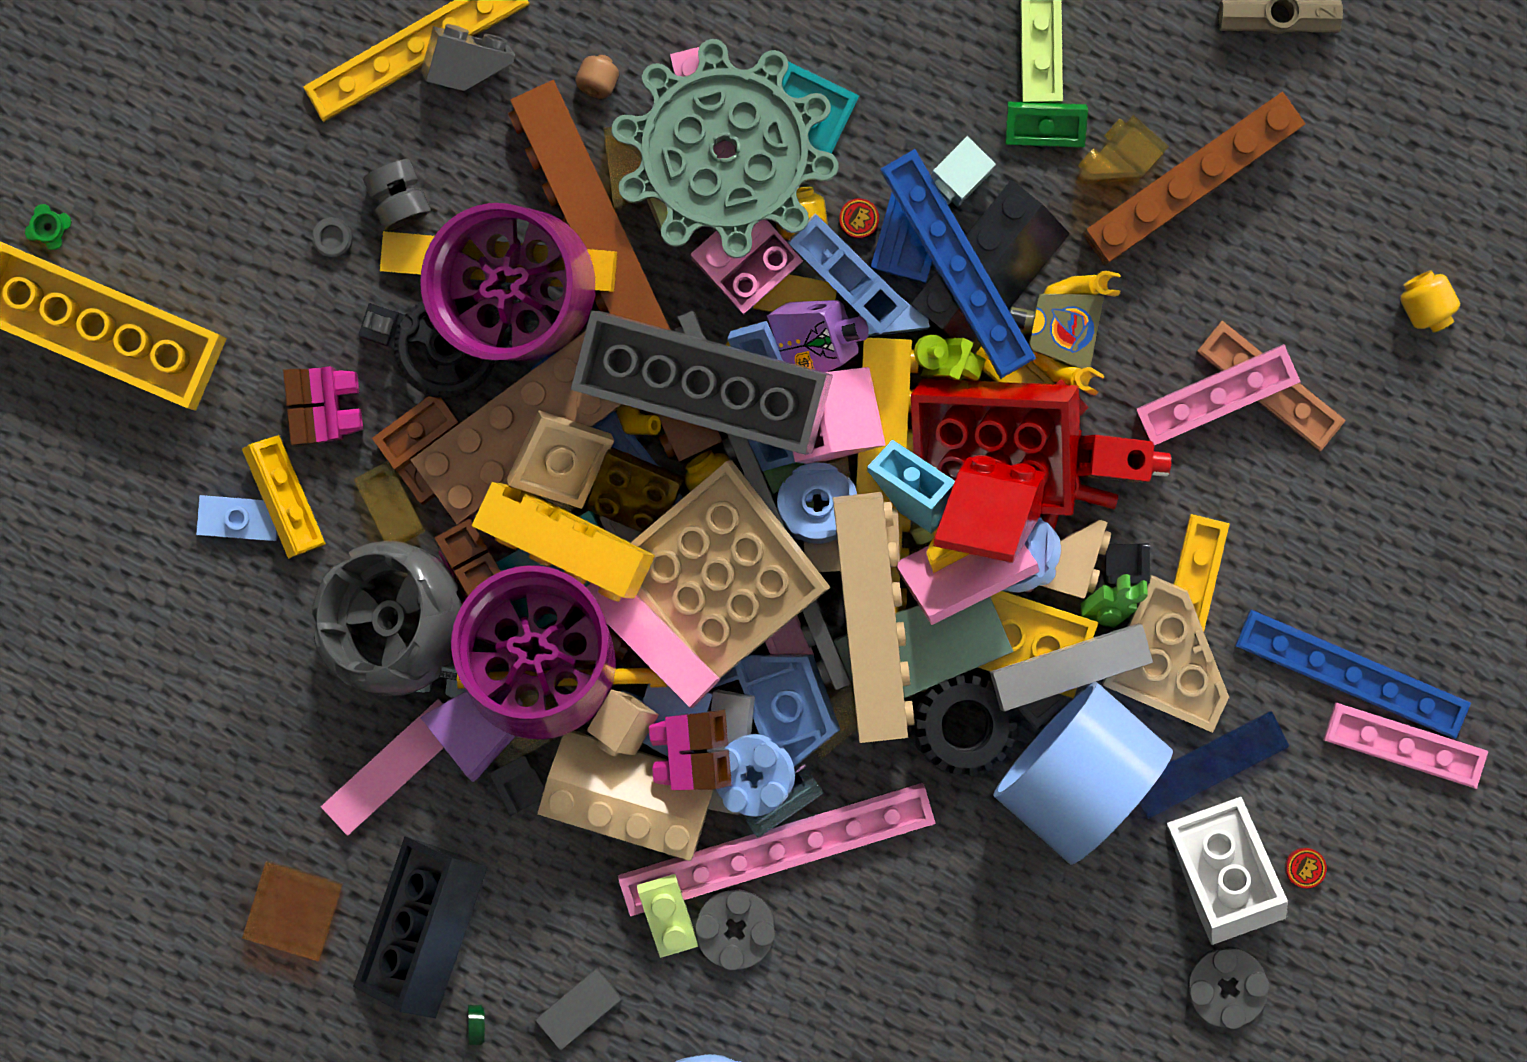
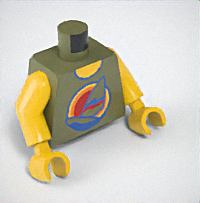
[1010,271,1121,395]

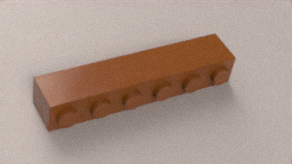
[1082,91,1306,266]

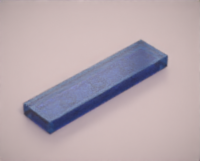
[1139,711,1290,819]

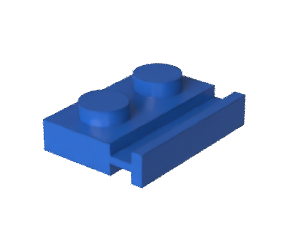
[870,192,932,284]

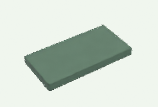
[834,597,1014,698]

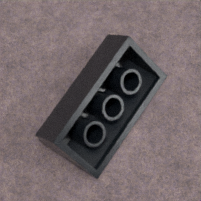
[911,179,1070,353]
[353,836,488,1019]

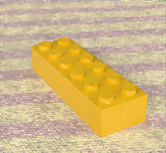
[0,242,227,411]

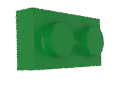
[1005,102,1088,147]

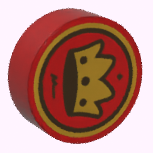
[839,198,879,239]
[1285,847,1327,888]

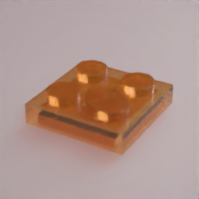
[242,861,344,962]

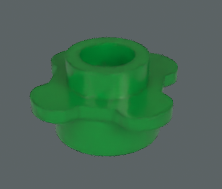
[25,204,72,250]

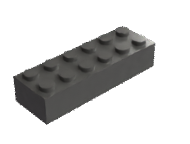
[571,311,833,455]

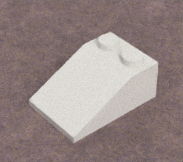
[1167,797,1288,945]

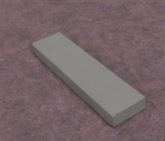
[990,623,1153,711]

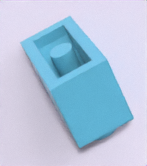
[867,440,955,534]

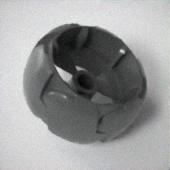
[312,541,462,696]

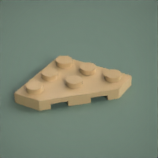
[1102,575,1229,733]

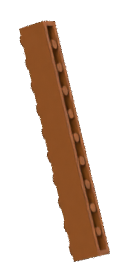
[508,79,723,463]

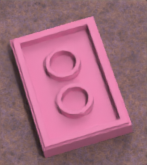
[895,544,1039,625]

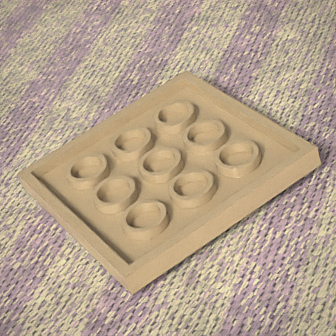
[631,460,831,678]

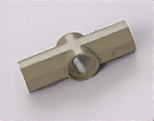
[1218,0,1343,34]

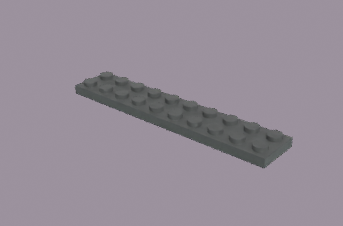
[675,311,851,690]

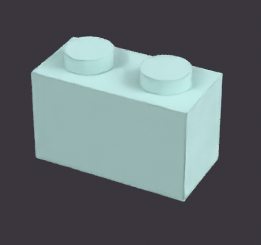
[931,136,996,208]

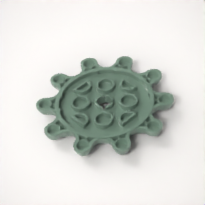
[612,39,838,258]

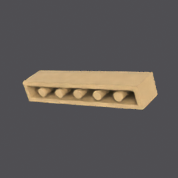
[833,492,914,743]

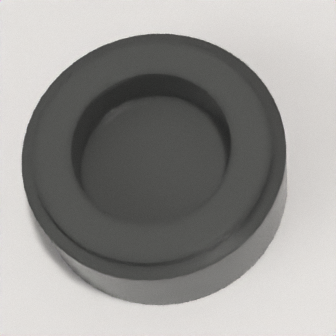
[312,217,353,258]

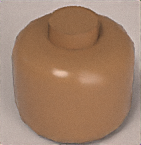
[575,55,619,99]

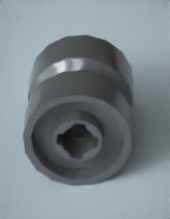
[362,159,432,231]

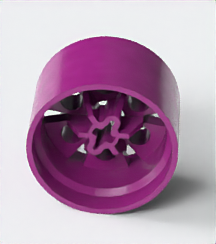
[420,203,595,361]
[451,566,616,739]

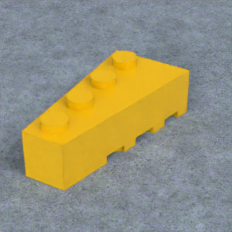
[471,482,655,602]

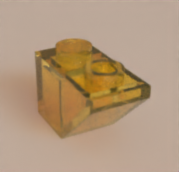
[1077,115,1169,184]

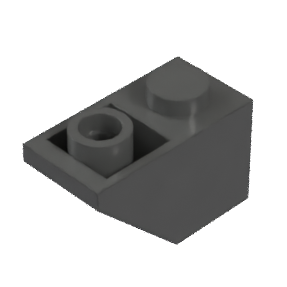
[421,24,515,91]

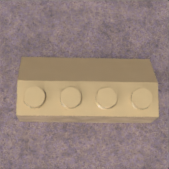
[538,731,714,861]

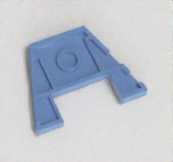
[713,654,840,785]

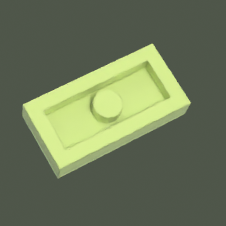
[637,874,698,958]

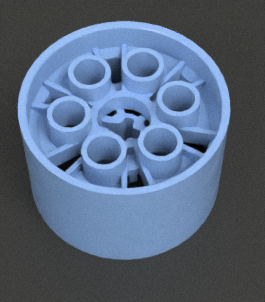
[994,682,1173,865]

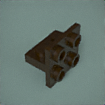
[586,447,685,533]

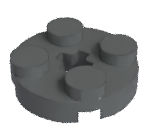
[696,889,775,970]
[1188,948,1269,1029]

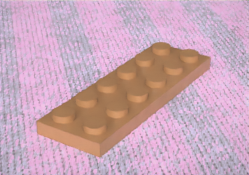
[411,331,623,525]

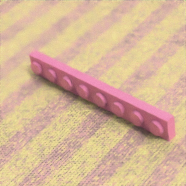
[618,783,936,916]

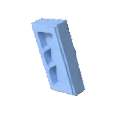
[196,495,278,541]

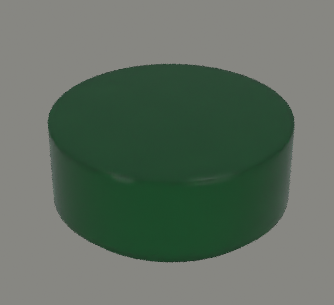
[468,1005,485,1045]

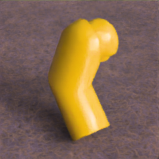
[617,405,661,435]

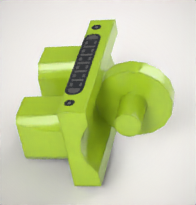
[914,335,986,381]

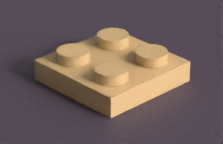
[507,410,614,509]

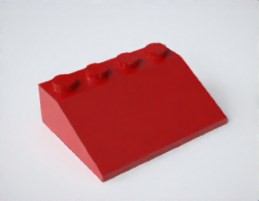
[911,379,1080,516]

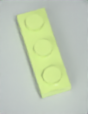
[1020,0,1063,103]

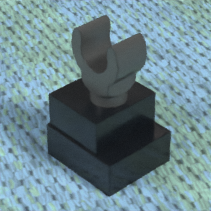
[358,303,405,349]

